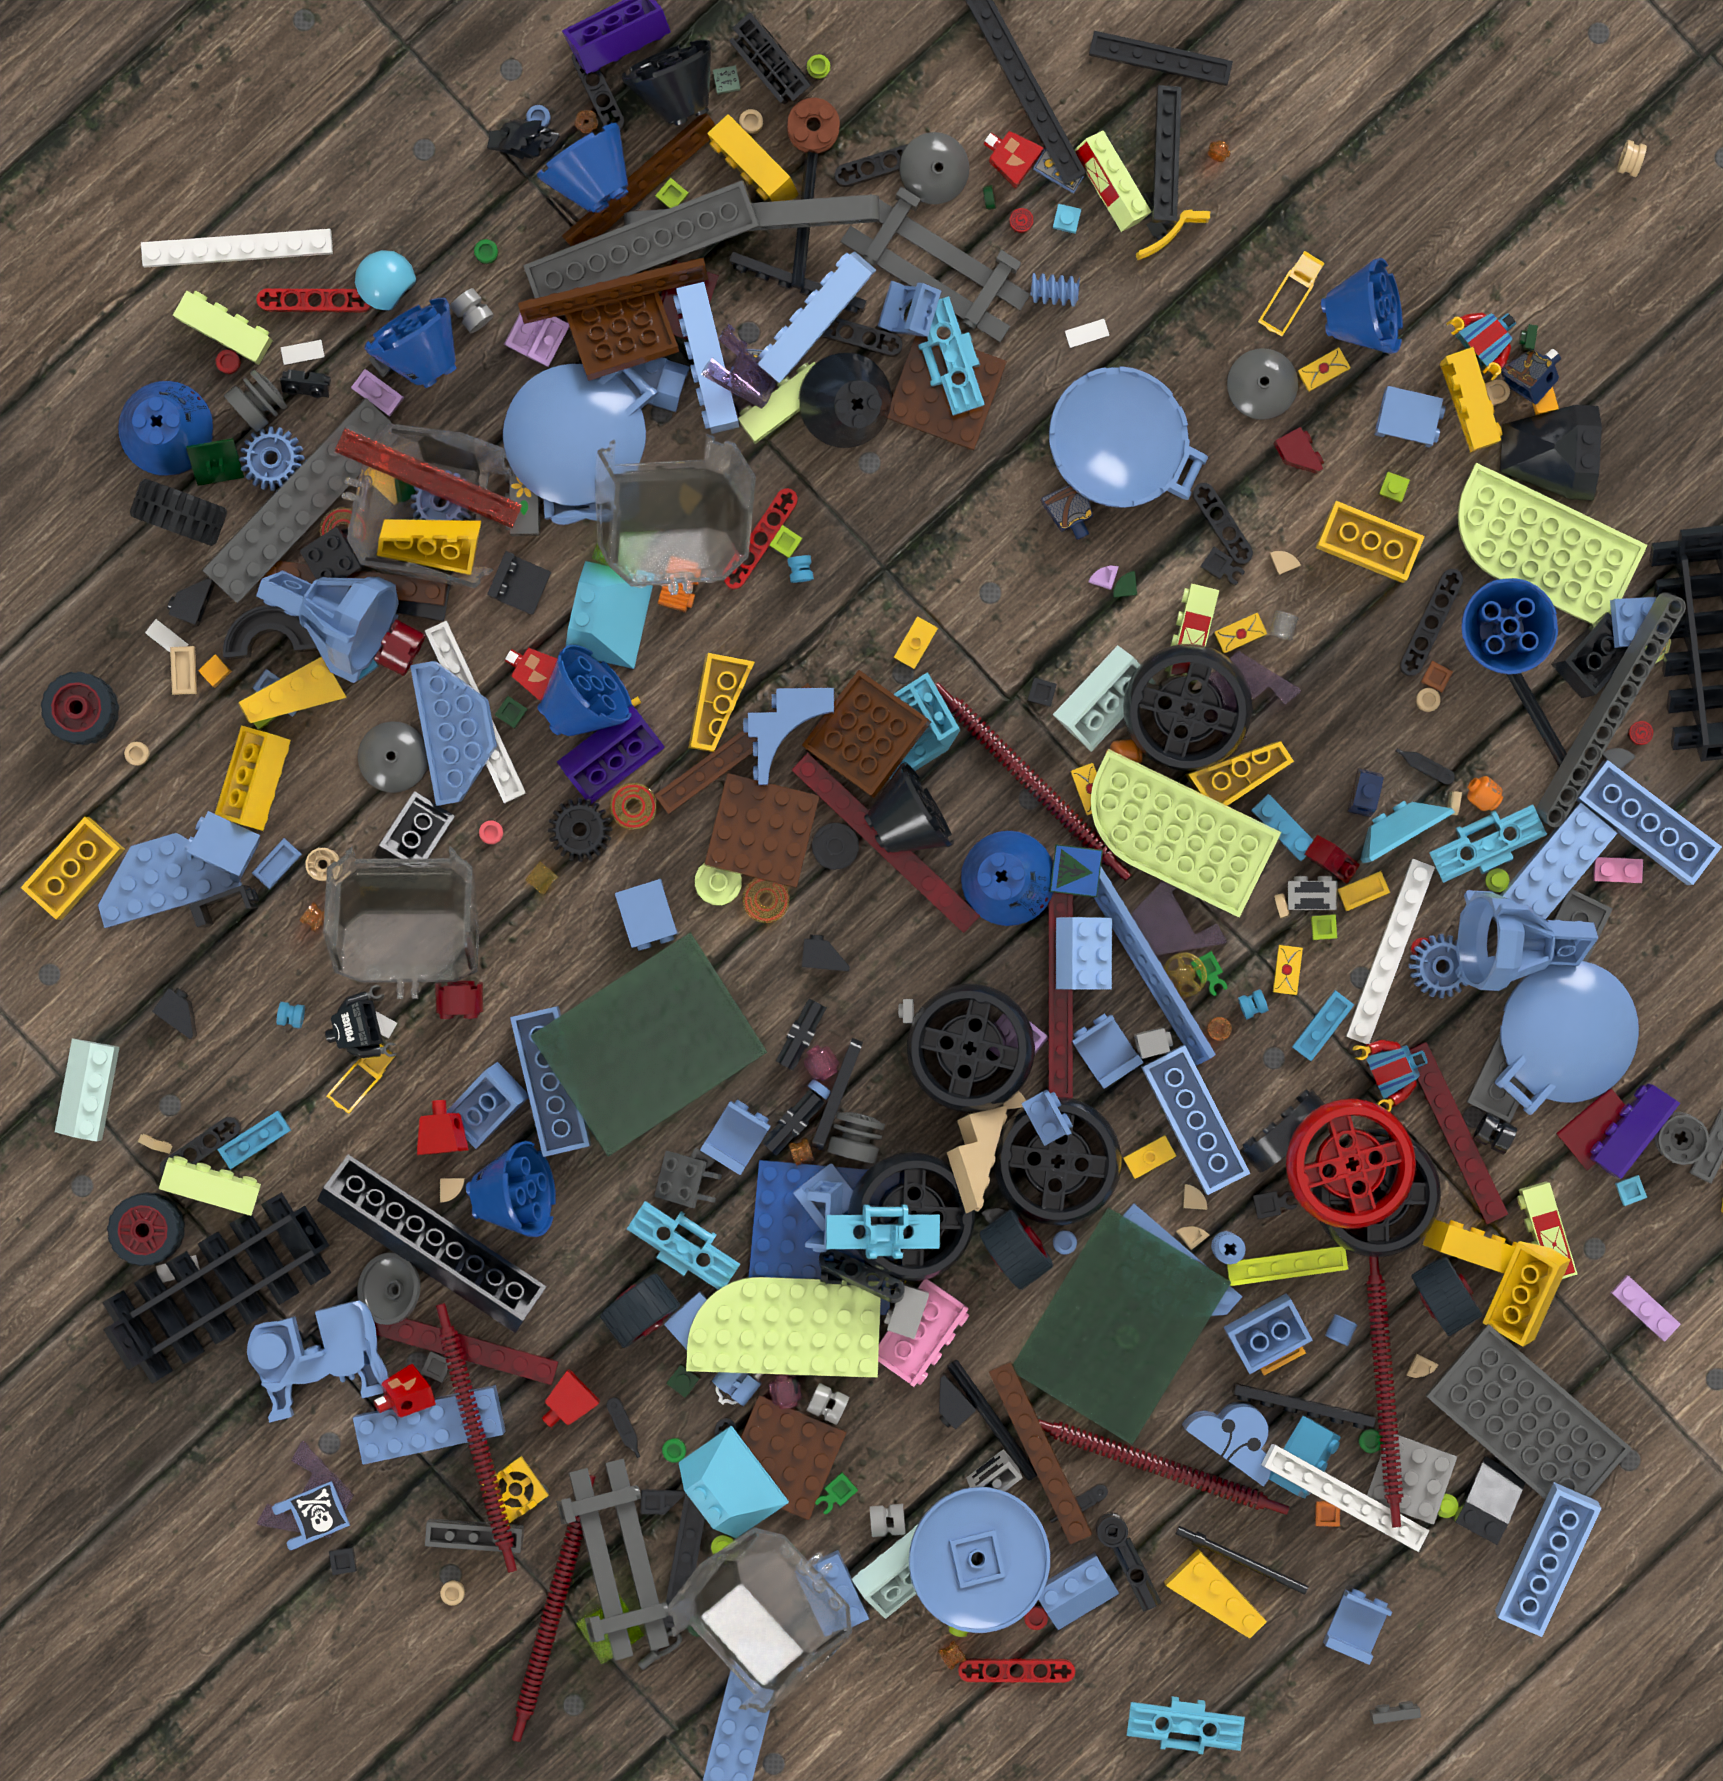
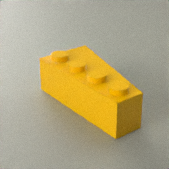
[707,114,799,202]
[377,519,481,575]
[238,656,346,723]
[1423,1219,1518,1273]

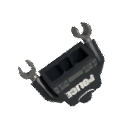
[325,985,397,1058]

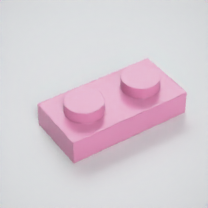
[1593,857,1643,883]

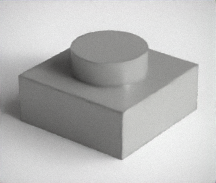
[899,999,914,1023]

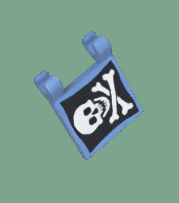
[272,1481,350,1550]

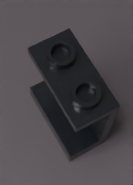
[189,885,259,928]

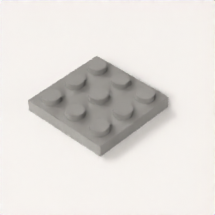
[1367,1434,1458,1525]

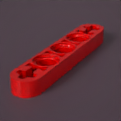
[256,289,372,312]
[724,488,798,589]
[958,1658,1075,1683]

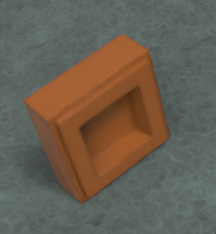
[1420,661,1453,693]

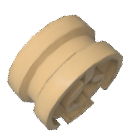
[1617,140,1647,177]
[306,848,340,881]

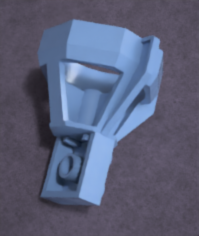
[256,571,399,683]
[1455,890,1598,991]

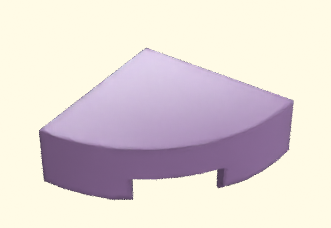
[1088,566,1118,590]

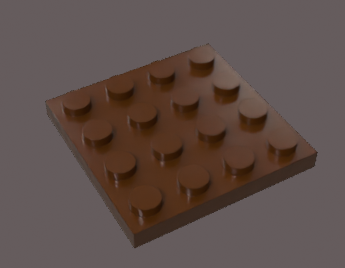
[565,292,679,381]
[888,335,1007,451]
[802,670,931,798]
[704,773,819,888]
[740,1395,846,1520]

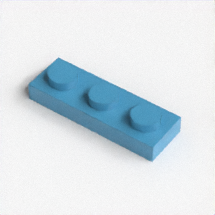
[1251,794,1313,862]
[1292,990,1354,1061]
[217,1110,291,1169]

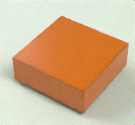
[1315,1501,1340,1527]

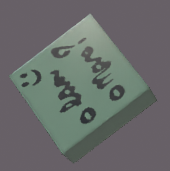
[713,65,741,95]

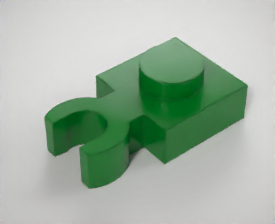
[1190,951,1227,996]
[815,1472,858,1514]

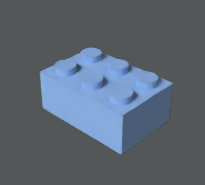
[1056,917,1112,989]

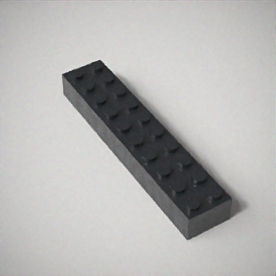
[317,1154,547,1333]

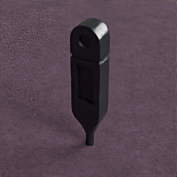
[1395,748,1455,785]
[606,1397,641,1458]
[1050,1483,1108,1523]

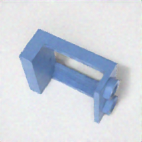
[878,281,941,337]

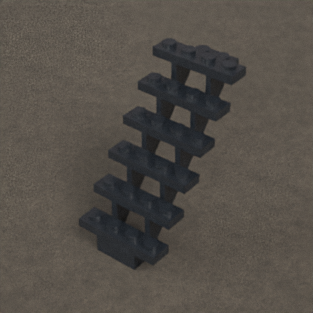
[1649,525,1723,762]
[102,1192,331,1384]

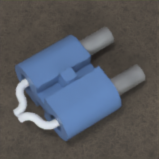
[712,1372,763,1406]

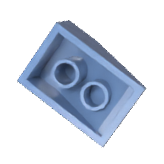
[447,1062,529,1149]

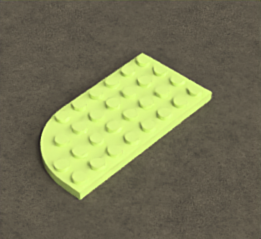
[1458,463,1647,625]
[1091,749,1281,918]
[686,1277,881,1377]

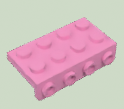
[878,1279,969,1387]

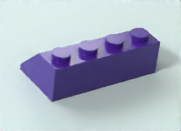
[562,0,671,74]
[557,705,665,804]
[1590,1083,1680,1179]

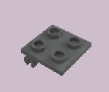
[654,1151,722,1208]

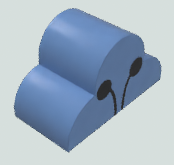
[1182,1402,1271,1487]

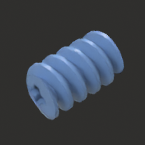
[1031,273,1080,307]
[1211,1231,1245,1265]

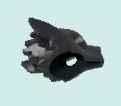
[487,118,560,160]

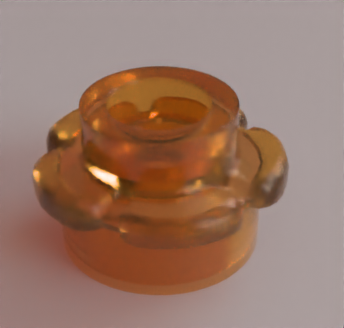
[575,110,598,134]
[1208,140,1231,162]

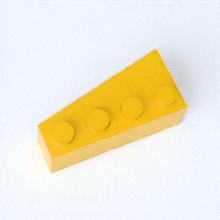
[1439,347,1502,453]
[688,653,755,752]
[1185,741,1294,806]
[1164,1549,1267,1639]

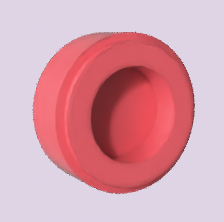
[479,821,503,844]

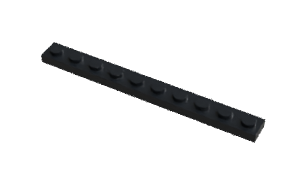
[964,0,1086,186]

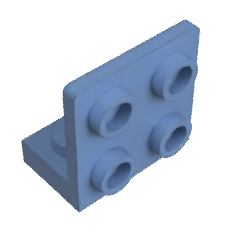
[1021,1090,1073,1146]
[793,1163,853,1231]

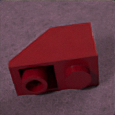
[1273,427,1324,474]
[1304,835,1360,884]

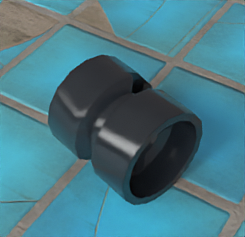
[1473,1112,1517,1155]
[1095,1512,1128,1548]

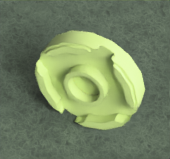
[695,863,742,905]

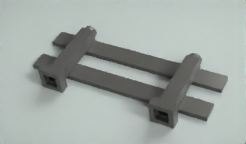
[840,187,1031,343]
[556,1459,670,1661]

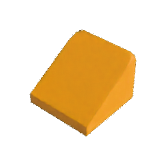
[1532,386,1559,415]
[198,654,232,688]

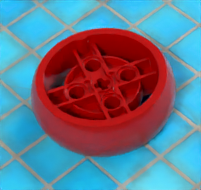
[1286,1099,1416,1229]

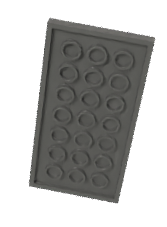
[1425,1324,1632,1500]

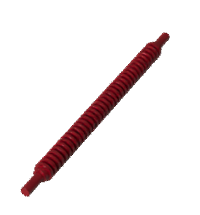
[935,682,1132,881]
[1366,1257,1404,1528]
[436,1303,517,1573]
[1039,1419,1289,1515]
[512,1475,596,1742]

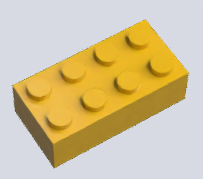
[1315,501,1425,583]
[21,817,125,920]

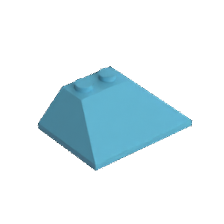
[566,561,655,669]
[889,673,960,779]
[1360,801,1455,863]
[679,1426,789,1538]

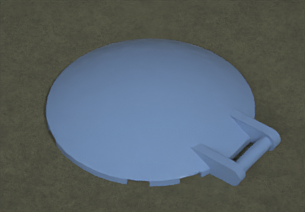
[503,364,658,506]
[1049,367,1208,507]
[1495,961,1639,1115]

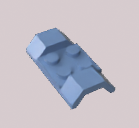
[618,357,690,412]

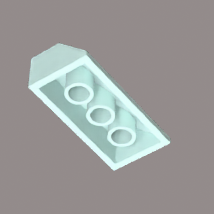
[1053,645,1156,752]
[55,1038,119,1141]
[851,1524,918,1619]

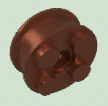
[787,98,840,154]

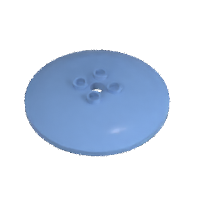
[909,1487,1050,1633]

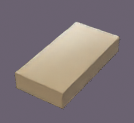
[170,646,197,695]

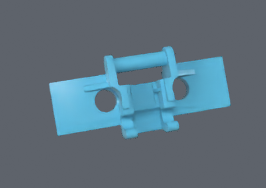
[918,296,985,415]
[1429,805,1547,883]
[627,1201,740,1290]
[826,1205,940,1259]
[1127,1696,1245,1755]

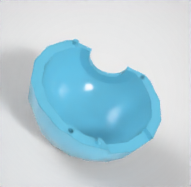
[355,250,416,311]

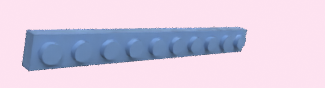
[1094,867,1216,1066]

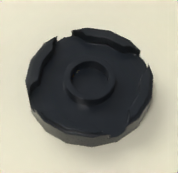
[812,823,859,870]

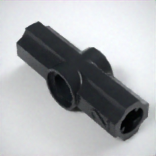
[776,998,827,1070]
[762,1089,825,1155]
[1112,1537,1162,1612]

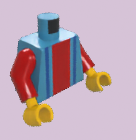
[1446,312,1516,381]
[1353,1039,1428,1111]

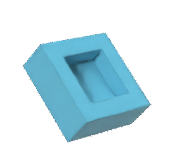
[1053,204,1081,234]
[1615,1175,1647,1206]

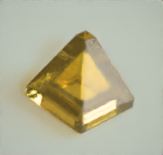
[525,862,559,895]

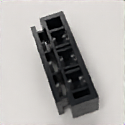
[729,12,815,105]

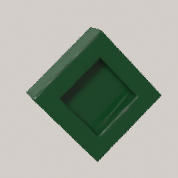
[1519,324,1538,352]
[495,696,528,729]
[666,1364,700,1398]

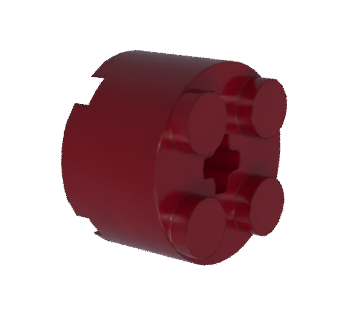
[374,619,426,676]
[435,981,484,1019]

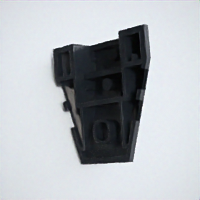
[1500,405,1602,501]

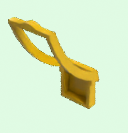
[1136,210,1210,260]
[1258,251,1324,336]
[327,1044,395,1114]

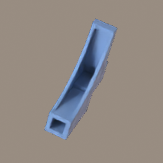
[743,688,834,785]

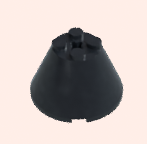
[621,40,712,126]
[798,352,892,448]
[864,762,954,853]

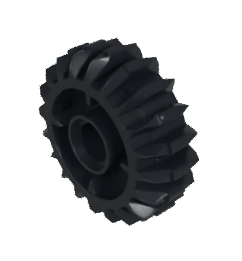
[548,798,613,862]

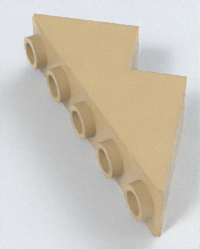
[947,1106,1007,1213]

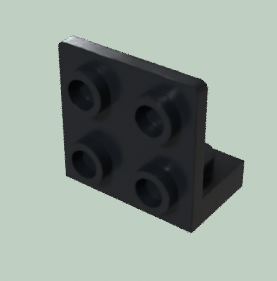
[300,525,371,580]
[487,551,551,615]

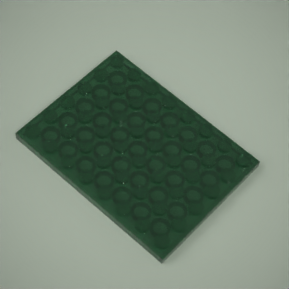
[530,932,767,1157]
[1013,1207,1231,1445]

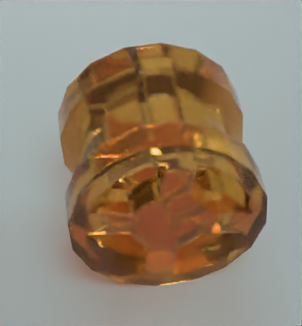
[300,902,329,932]
[1207,1017,1232,1041]
[789,1138,814,1166]
[938,1640,967,1670]

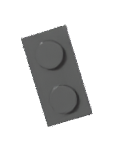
[1369,1701,1421,1724]

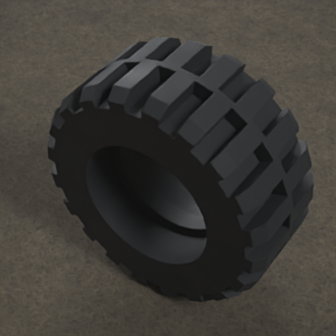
[130,478,227,546]

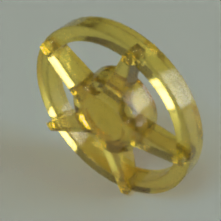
[1164,953,1207,997]

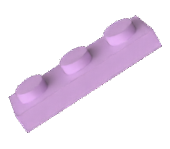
[1611,1275,1681,1342]

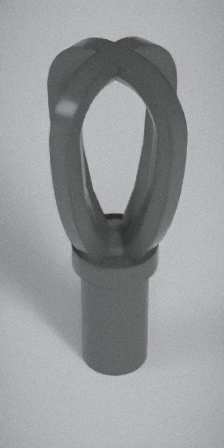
[638,1629,682,1670]

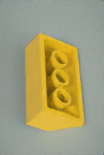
[215,725,291,831]
[1483,1241,1571,1347]

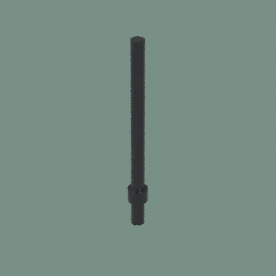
[1175,1526,1308,1595]

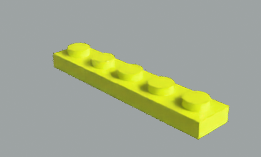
[1227,1246,1348,1286]

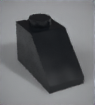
[167,578,215,626]
[802,934,850,971]
[152,987,197,1039]
[939,1373,976,1430]

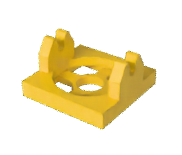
[482,1456,549,1523]

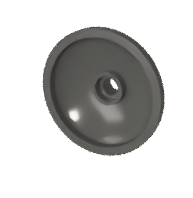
[899,132,969,204]
[1227,348,1298,420]
[358,721,428,793]
[358,1253,420,1325]

